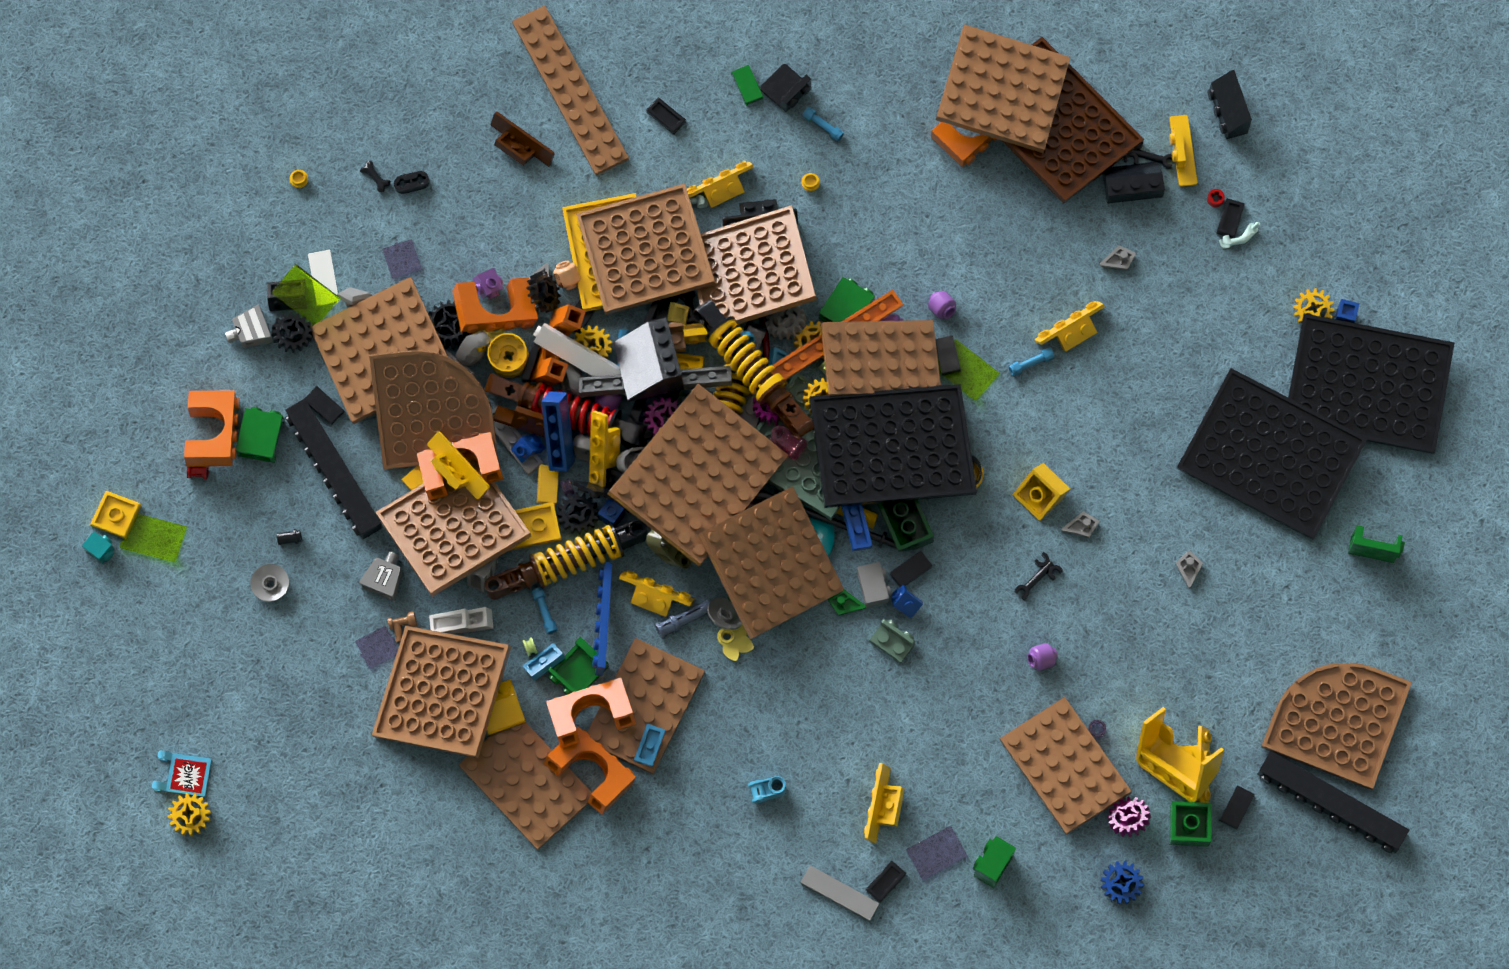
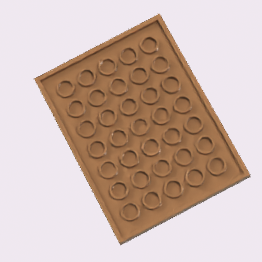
[607,384,788,566]

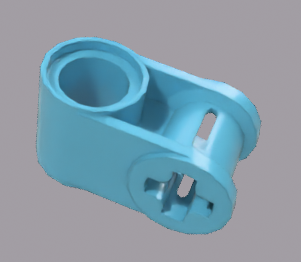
[748,776,787,804]

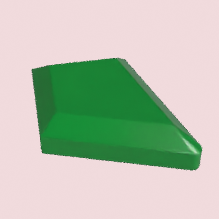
[828,589,866,616]

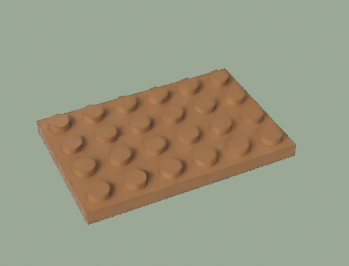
[821,320,941,396]
[587,638,705,775]
[1000,697,1132,835]
[459,722,592,850]

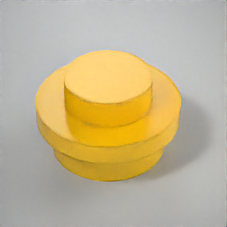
[289,170,308,188]
[801,173,820,192]

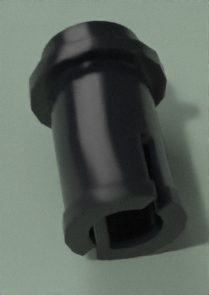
[277,529,302,545]

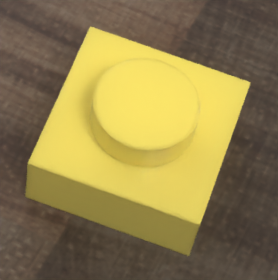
[667,302,689,325]

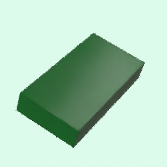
[732,65,763,105]

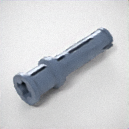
[655,600,709,639]

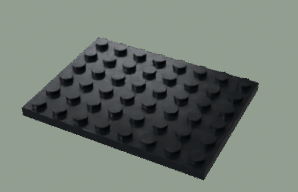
[1288,313,1455,454]
[1176,368,1368,540]
[809,384,977,508]

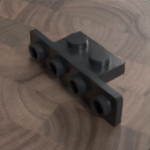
[722,199,798,227]

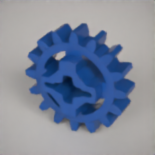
[1100,861,1144,904]

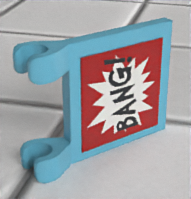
[152,750,212,797]

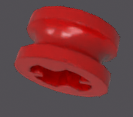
[1207,189,1225,207]

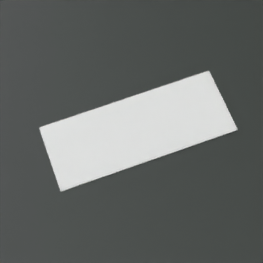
[308,250,339,306]

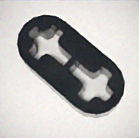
[394,171,429,194]

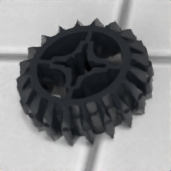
[428,300,473,350]

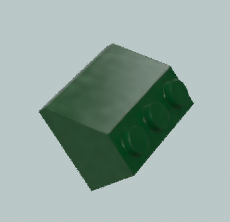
[877,500,934,552]

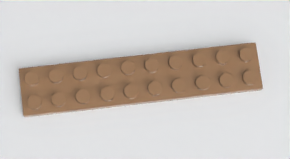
[512,5,629,176]

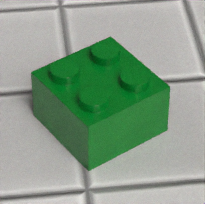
[1169,801,1212,847]
[973,836,1016,888]

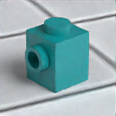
[82,531,115,564]

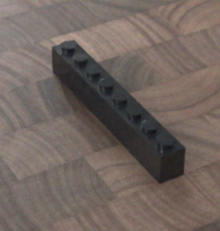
[285,398,383,539]
[1257,751,1409,853]

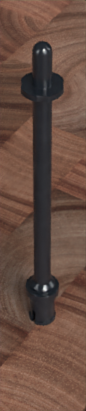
[755,490,897,549]

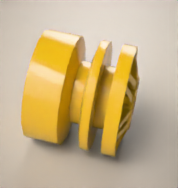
[487,333,529,378]

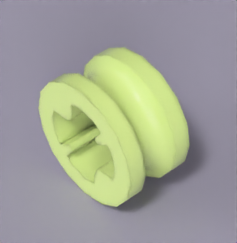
[522,637,537,657]

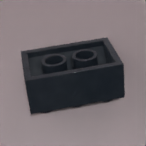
[1207,70,1252,139]
[1103,162,1165,204]

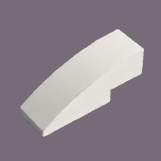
[429,607,493,634]

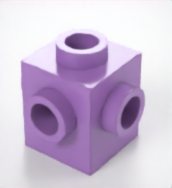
[472,268,503,299]

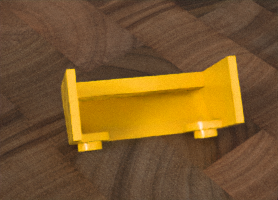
[1136,707,1224,802]

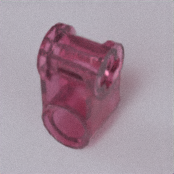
[770,426,808,460]

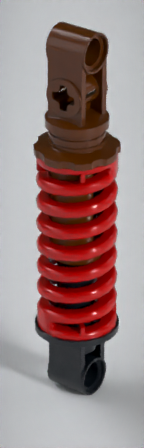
[484,373,646,446]

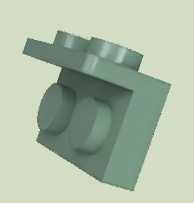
[869,619,915,664]

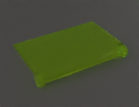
[272,264,341,325]
[938,339,1000,401]
[120,514,187,562]

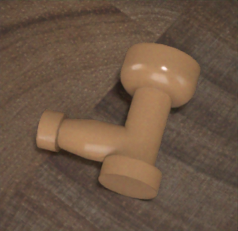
[388,611,417,642]

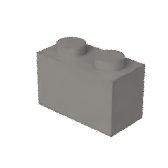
[857,562,891,608]

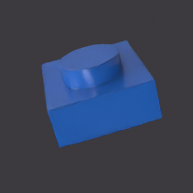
[511,434,545,463]
[891,585,923,618]

